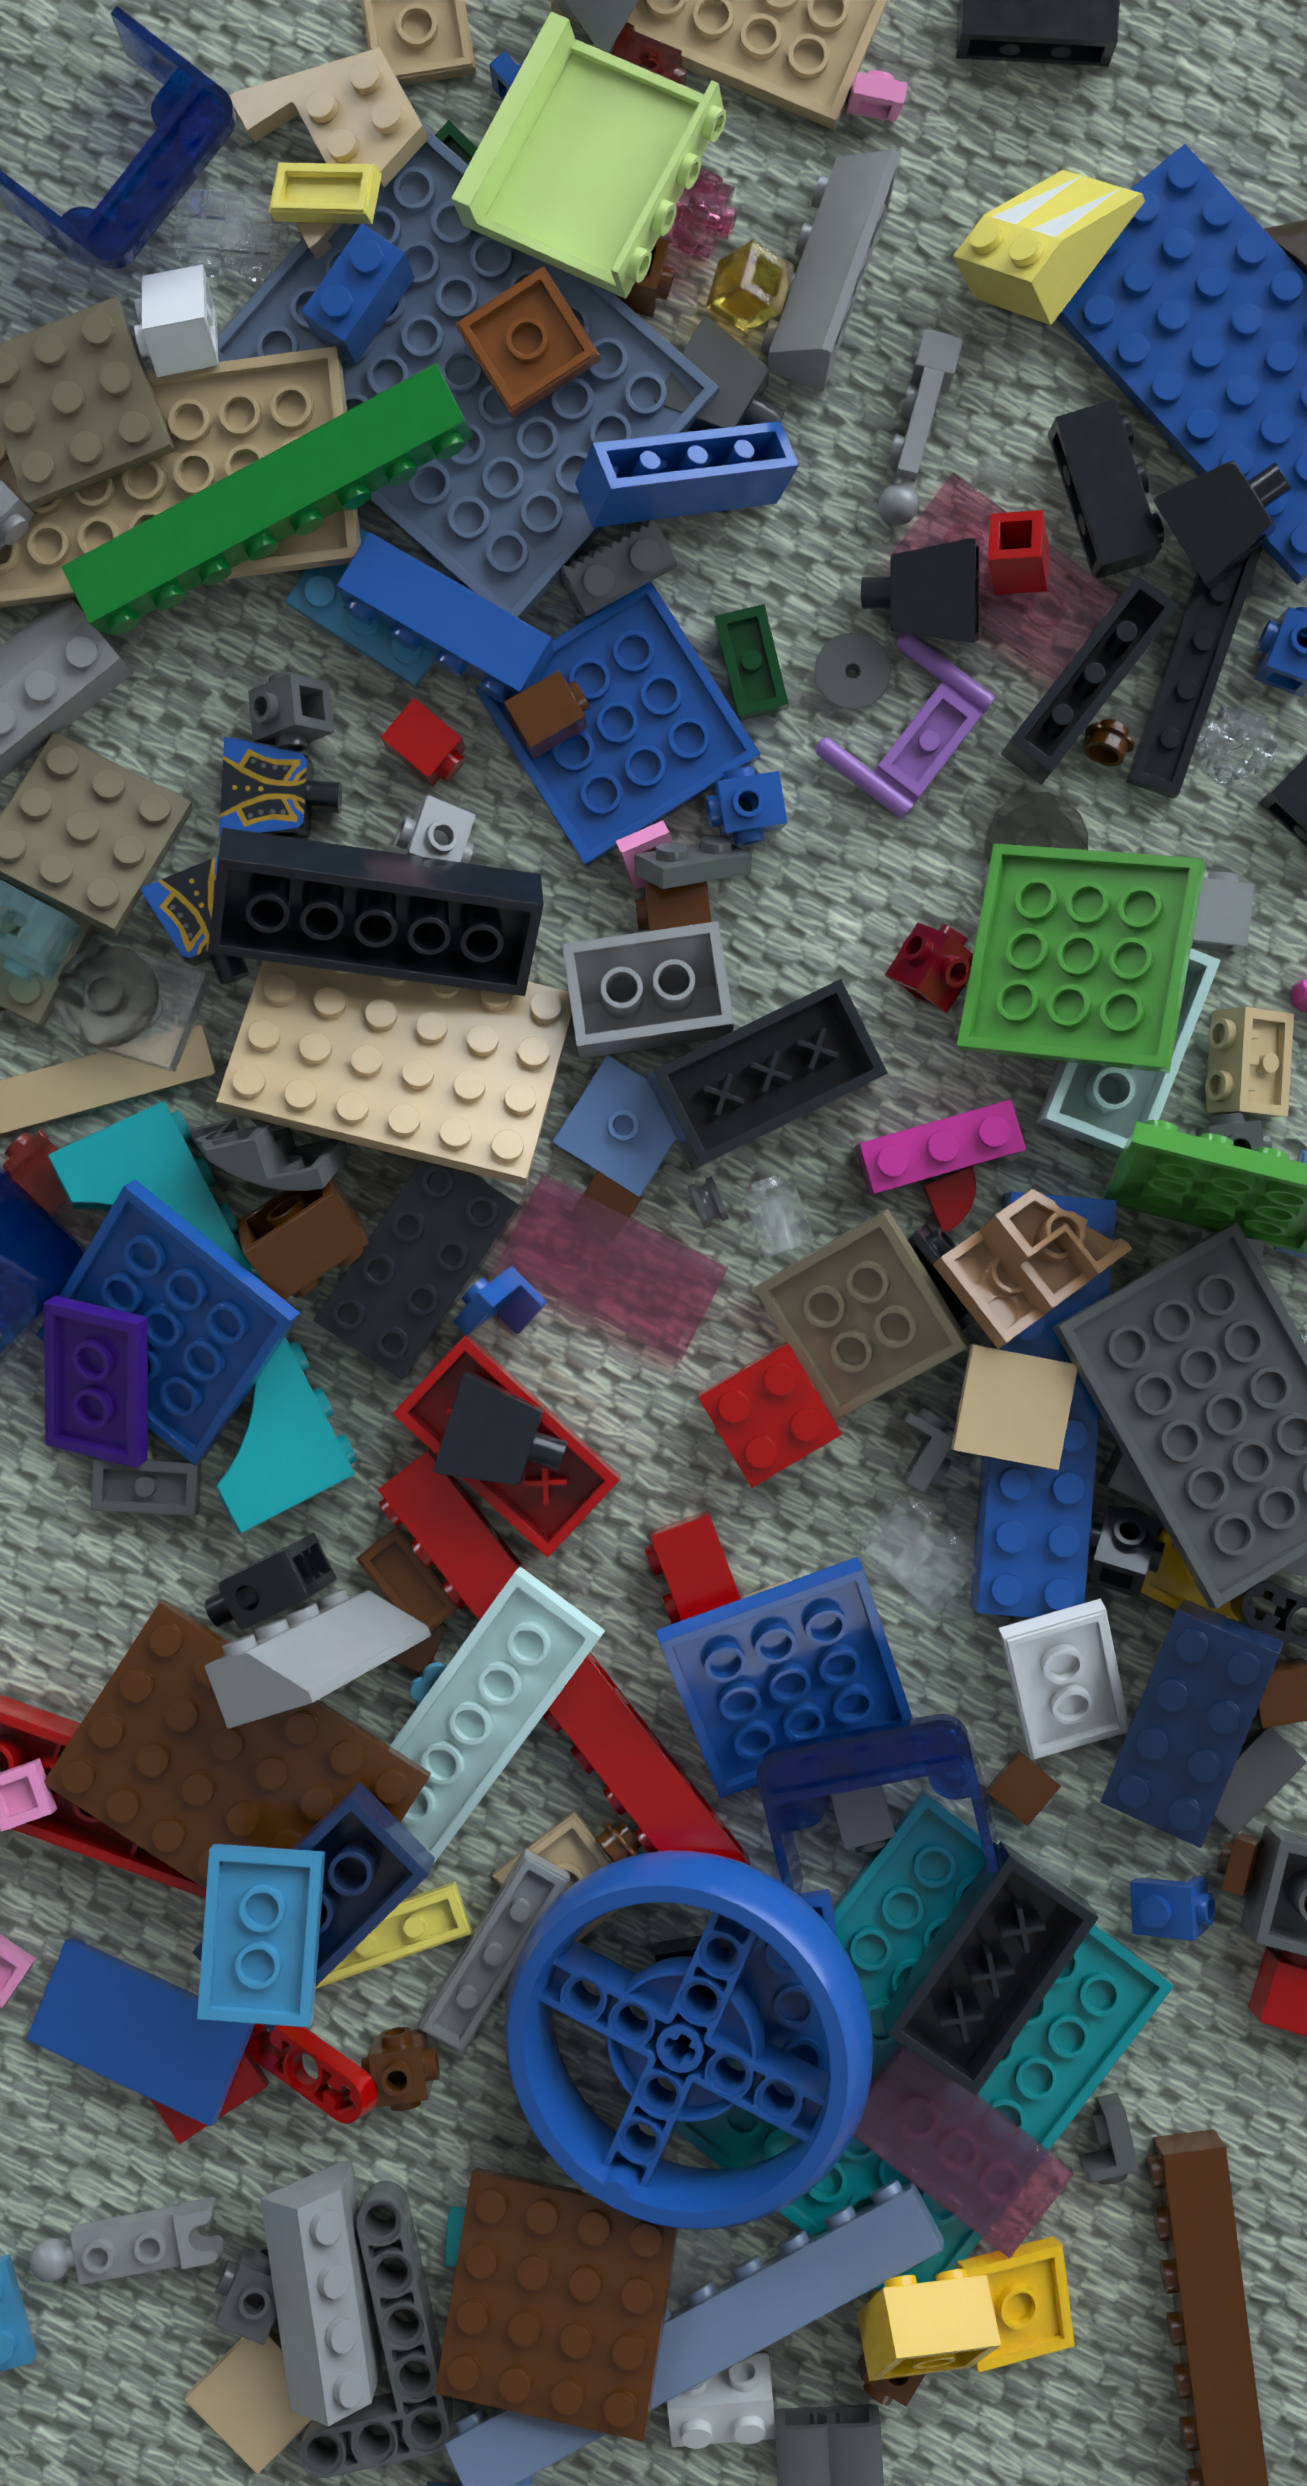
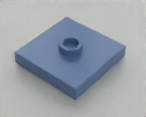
[552,1054,677,1197]

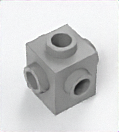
[394,795,476,863]

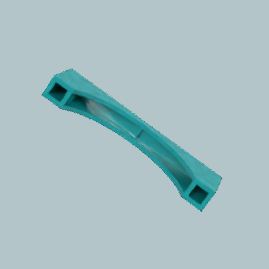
[48,1101,358,1534]

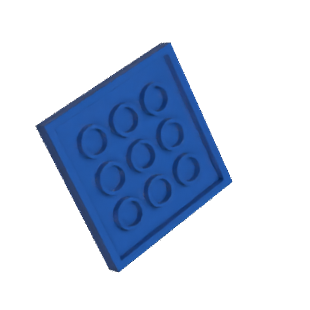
[475,581,761,867]
[36,1179,300,1466]
[656,1557,916,1799]

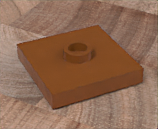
[455,266,601,419]

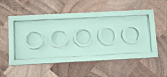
[390,1567,605,1864]

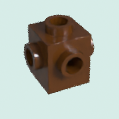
[361,2027,440,2111]

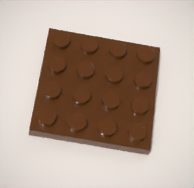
[435,2168,678,2442]

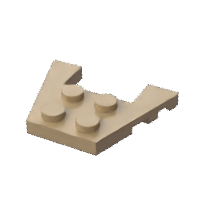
[229,47,429,259]

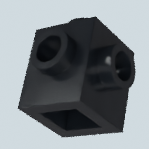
[1087,1505,1165,1598]

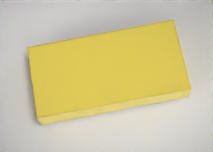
[269,162,382,224]

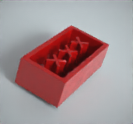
[392,1335,621,1558]

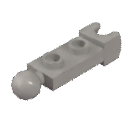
[878,330,963,525]
[30,2197,225,2285]

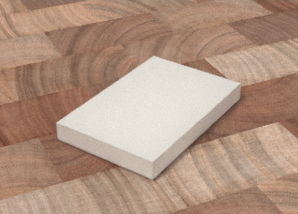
[999,1598,1130,1760]

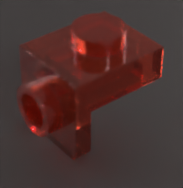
[3,1129,68,1216]

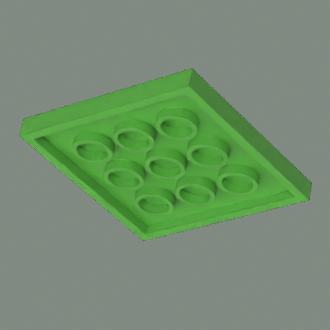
[957,844,1206,1073]
[1103,1120,1307,1254]

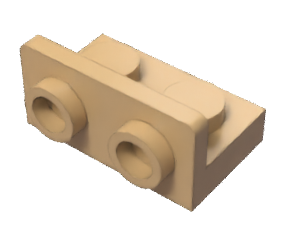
[1205,1007,1294,1118]

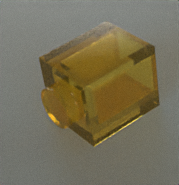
[706,239,794,332]

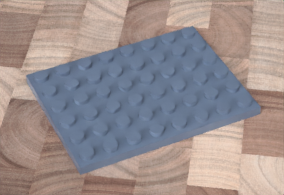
[218,126,720,620]

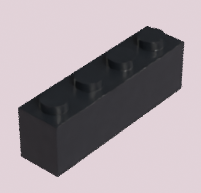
[1001,574,1180,785]

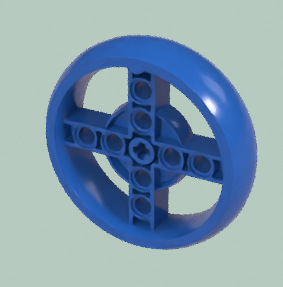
[504,1850,873,2230]

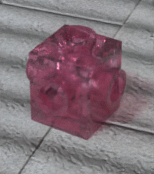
[661,169,738,259]

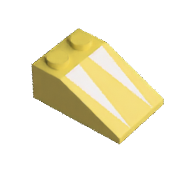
[953,170,1145,325]

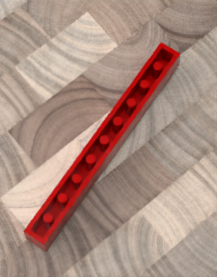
[377,1449,751,1866]

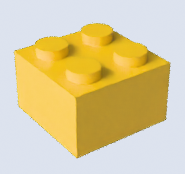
[857,2269,1001,2381]

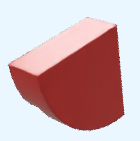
[922,1166,976,1232]

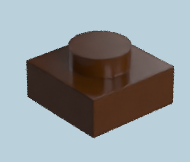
[1217,1833,1262,1896]

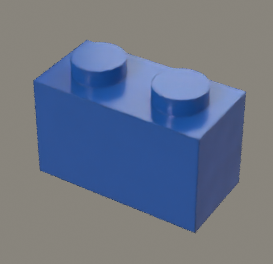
[301,223,415,364]

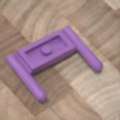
[815,633,996,819]

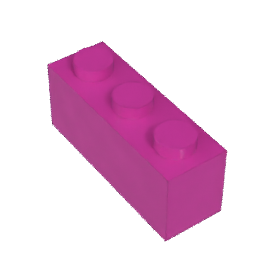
[855,1099,1026,1196]

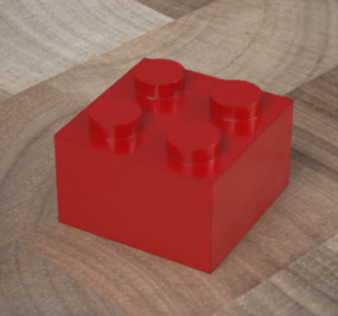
[697,1342,842,1488]

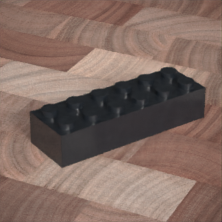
[208,827,544,996]

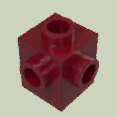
[885,922,973,1013]

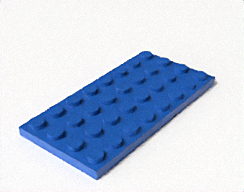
[1056,144,1307,585]

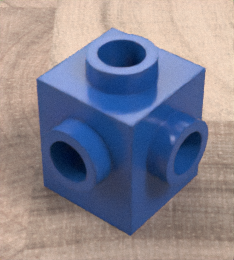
[1254,607,1307,697]
[706,767,788,846]

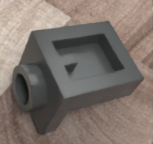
[1078,2092,1140,2185]

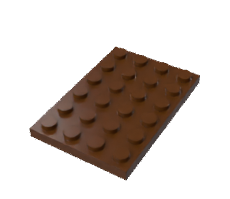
[44,1600,431,1889]

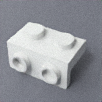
[667,2353,776,2449]

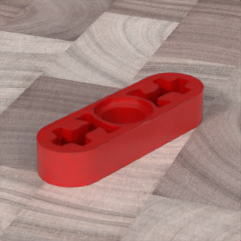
[246,2024,378,2124]

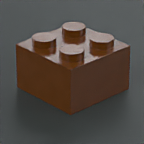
[237,1177,369,1300]

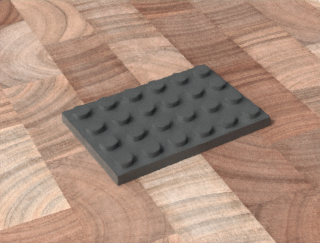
[1053,1222,1307,1609]

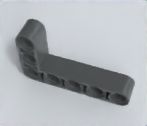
[299,2181,453,2478]

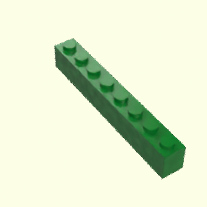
[61,363,474,636]

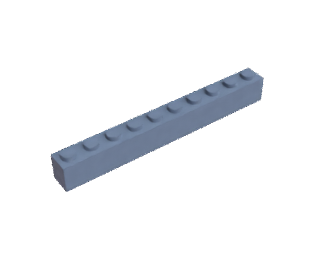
[444,2179,945,2486]

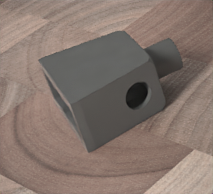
[654,315,785,431]

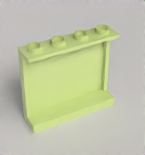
[451,12,726,299]

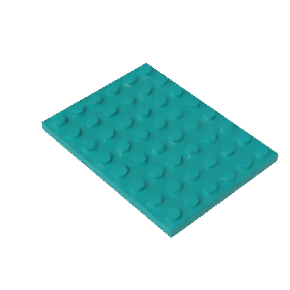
[675,1789,1174,2290]

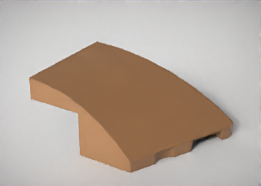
[933,1189,1132,1349]

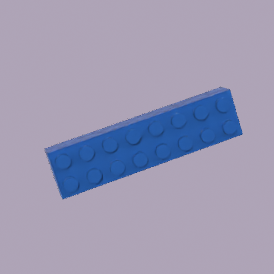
[970,1192,1117,1618]

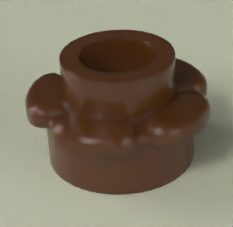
[1084,719,1134,766]
[595,1821,642,1862]

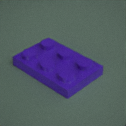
[43,1295,148,1468]

